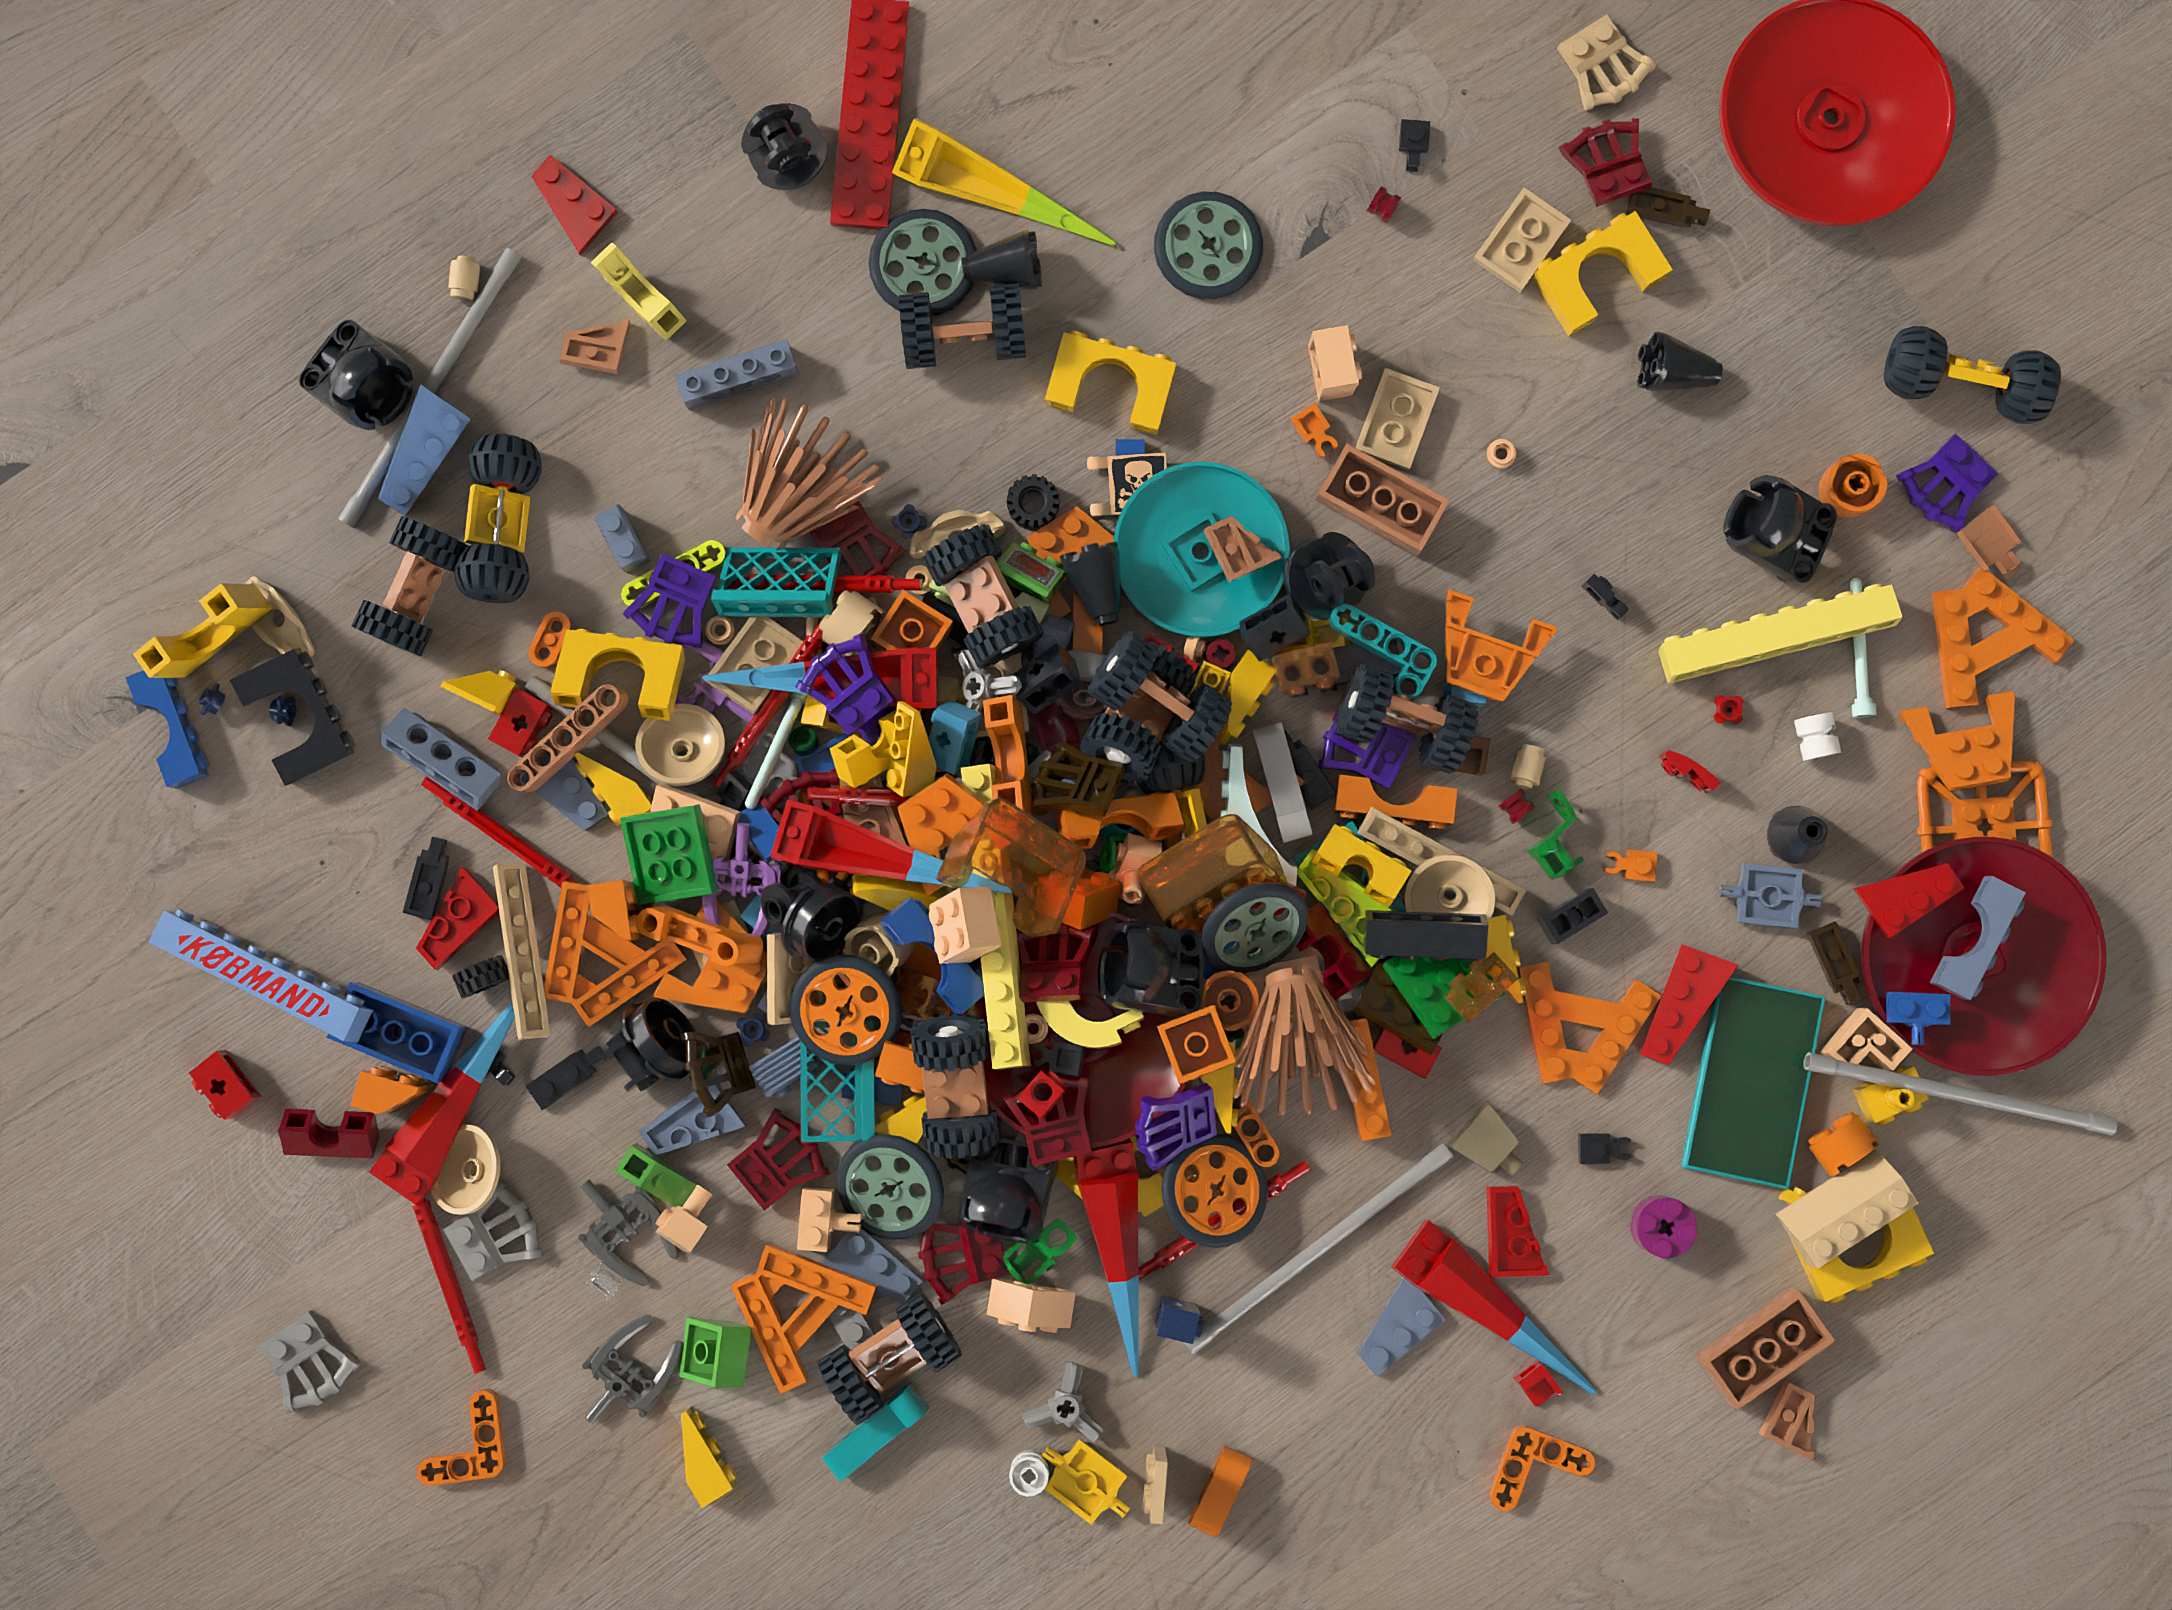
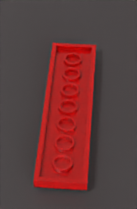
[830,0,910,230]

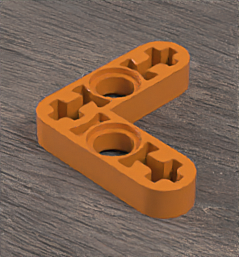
[417,1388,506,1486]
[1489,1425,1595,1512]

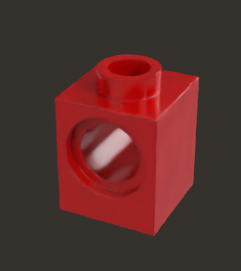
[1017,1070,1066,1119]

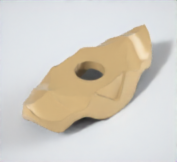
[909,510,1007,559]
[244,576,315,657]

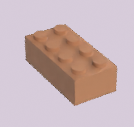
[1315,443,1450,557]
[1694,1287,1835,1411]

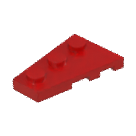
[531,155,618,256]
[1853,863,1965,938]
[416,866,499,970]
[1486,1185,1550,1278]

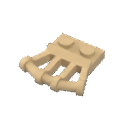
[1557,14,1656,111]

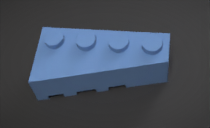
[378,385,471,516]

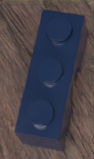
[1155,1296,1204,1344]

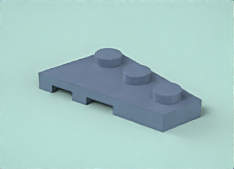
[520,742,609,831]
[639,1084,746,1156]
[822,1223,923,1304]
[1357,1277,1445,1377]

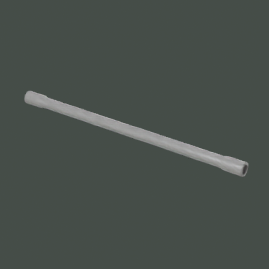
[338,248,522,528]
[525,676,791,875]
[1804,1052,2117,1136]
[1184,1143,1454,1354]

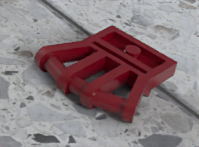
[1559,118,1652,207]
[810,500,906,596]
[760,769,844,823]
[1016,921,1098,1002]
[1003,1073,1092,1167]
[727,1108,830,1211]
[917,1222,1009,1306]

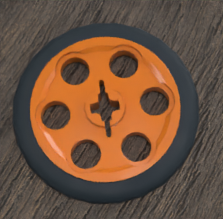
[790,955,902,1065]
[1161,1133,1268,1248]

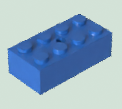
[326,982,468,1083]

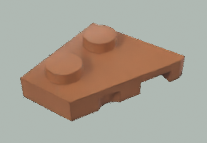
[559,318,631,374]
[1203,516,1281,583]
[1758,1380,1815,1461]

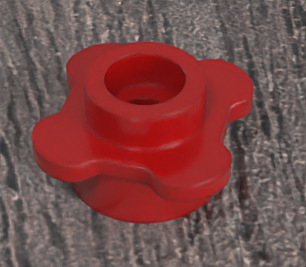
[1713,695,1744,725]

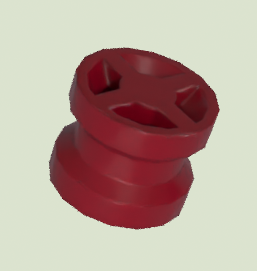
[1367,186,1402,223]
[1205,639,1235,670]
[1498,788,1536,824]

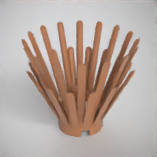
[735,396,883,550]
[1234,967,1376,1116]

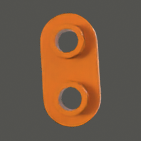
[528,611,573,668]

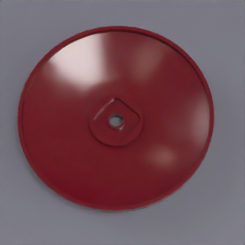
[1861,837,2107,1076]
[961,912,1199,1148]

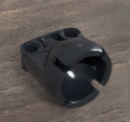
[299,319,413,430]
[1723,475,1837,583]
[1098,921,1204,1020]
[958,1138,1058,1243]

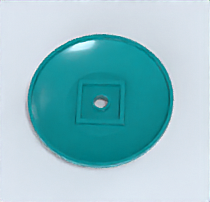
[1113,462,1290,637]

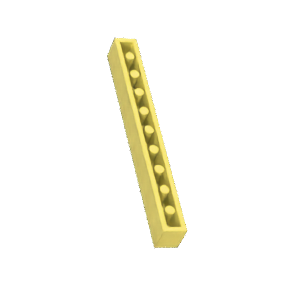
[961,764,1031,1070]

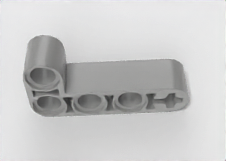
[1253,722,1313,842]

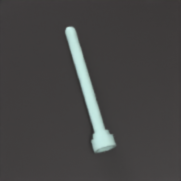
[1850,578,1877,718]
[745,692,807,809]

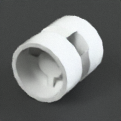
[1794,712,1842,761]
[1009,1450,1049,1497]

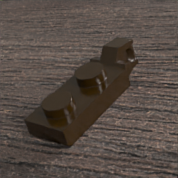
[1626,187,1710,228]
[1806,921,1862,1005]

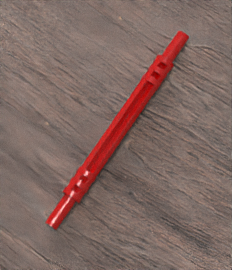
[727,574,923,593]
[712,617,824,788]
[421,776,578,888]
[808,786,913,806]
[1138,1160,1311,1281]
[412,1198,486,1374]

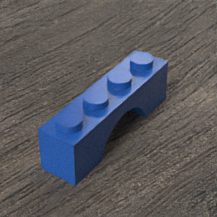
[125,670,209,789]
[878,898,984,1014]

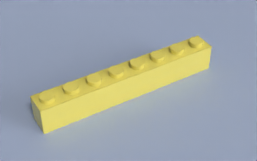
[1658,584,1903,684]

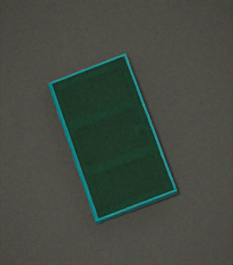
[1681,977,1825,1189]

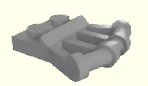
[443,1181,542,1281]
[259,1310,360,1413]

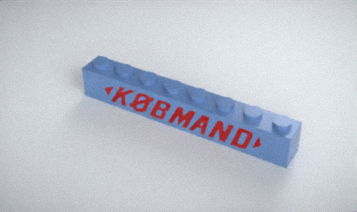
[148,909,373,1043]

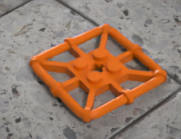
[1917,760,2053,858]

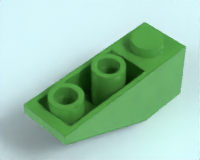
[615,1143,711,1207]

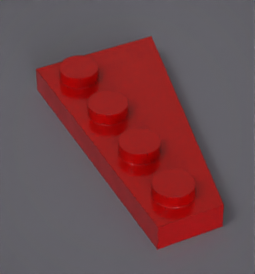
[1640,944,1739,1066]

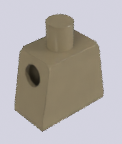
[1448,1103,1523,1175]

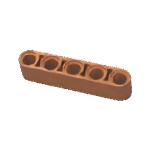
[507,684,628,793]

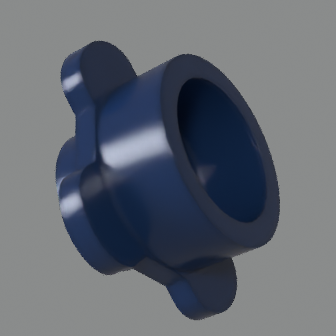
[892,504,927,539]
[199,683,226,715]
[269,695,297,726]
[736,1013,770,1046]

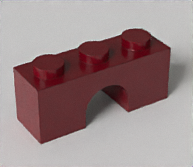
[1284,901,1372,1000]
[278,1109,380,1159]

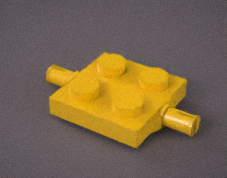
[1041,1438,1130,1525]

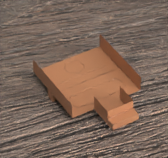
[1957,505,2022,579]

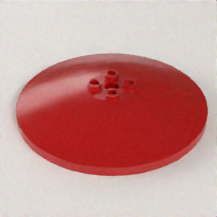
[1719,0,1956,227]

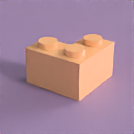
[1819,1008,1912,1071]
[987,1279,1076,1333]

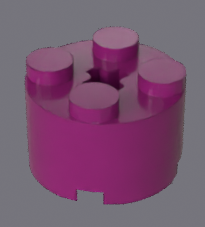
[1630,1195,1698,1258]

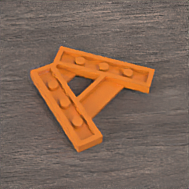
[1931,567,2074,709]
[544,881,687,1027]
[1517,961,1662,1094]
[730,1243,878,1394]

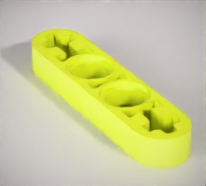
[621,540,726,609]

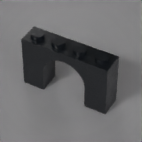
[229,648,355,786]

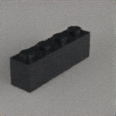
[1278,640,1401,698]
[1363,910,1489,962]

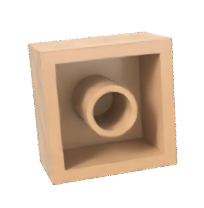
[1308,325,1362,402]
[929,887,1001,964]

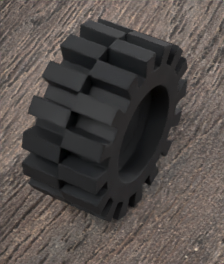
[1007,474,1059,530]
[452,955,509,998]

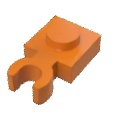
[1290,403,1338,459]
[1603,849,1658,882]

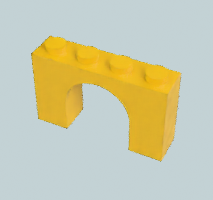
[1532,211,1673,337]
[1045,331,1176,435]
[133,583,272,678]
[550,629,686,721]
[1790,1207,1934,1304]

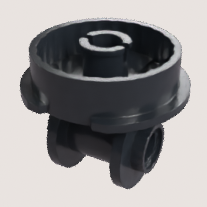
[741,103,828,190]
[1284,532,1375,620]
[761,871,860,962]
[601,998,700,1092]

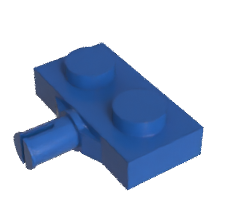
[1886,992,1950,1045]

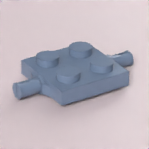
[1718,863,1822,928]

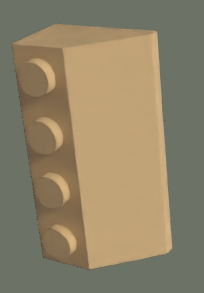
[1775,1150,1919,1269]

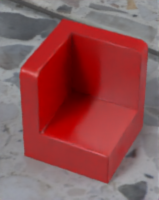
[1514,1360,1563,1407]

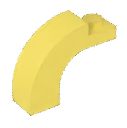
[591,243,687,341]
[1036,1001,1144,1049]

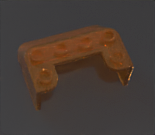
[936,798,1086,938]
[1138,814,1289,937]

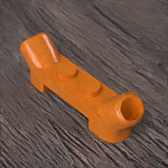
[637,901,763,966]

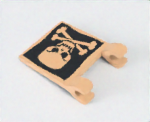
[1087,453,1167,517]

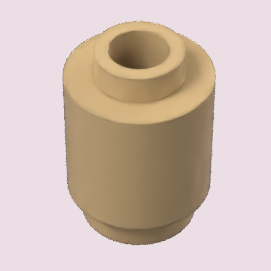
[448,256,480,300]
[1510,744,1546,790]

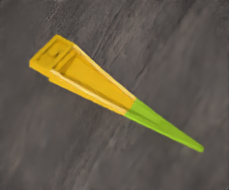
[892,118,1117,245]

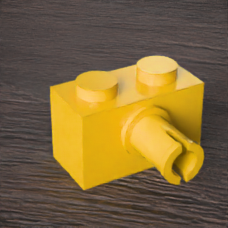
[1852,1066,1929,1126]

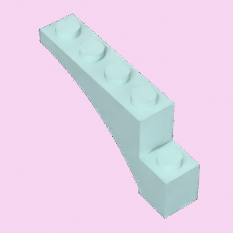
[1218,743,1297,886]

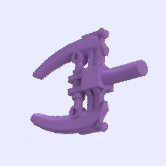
[675,641,755,723]
[702,823,782,938]

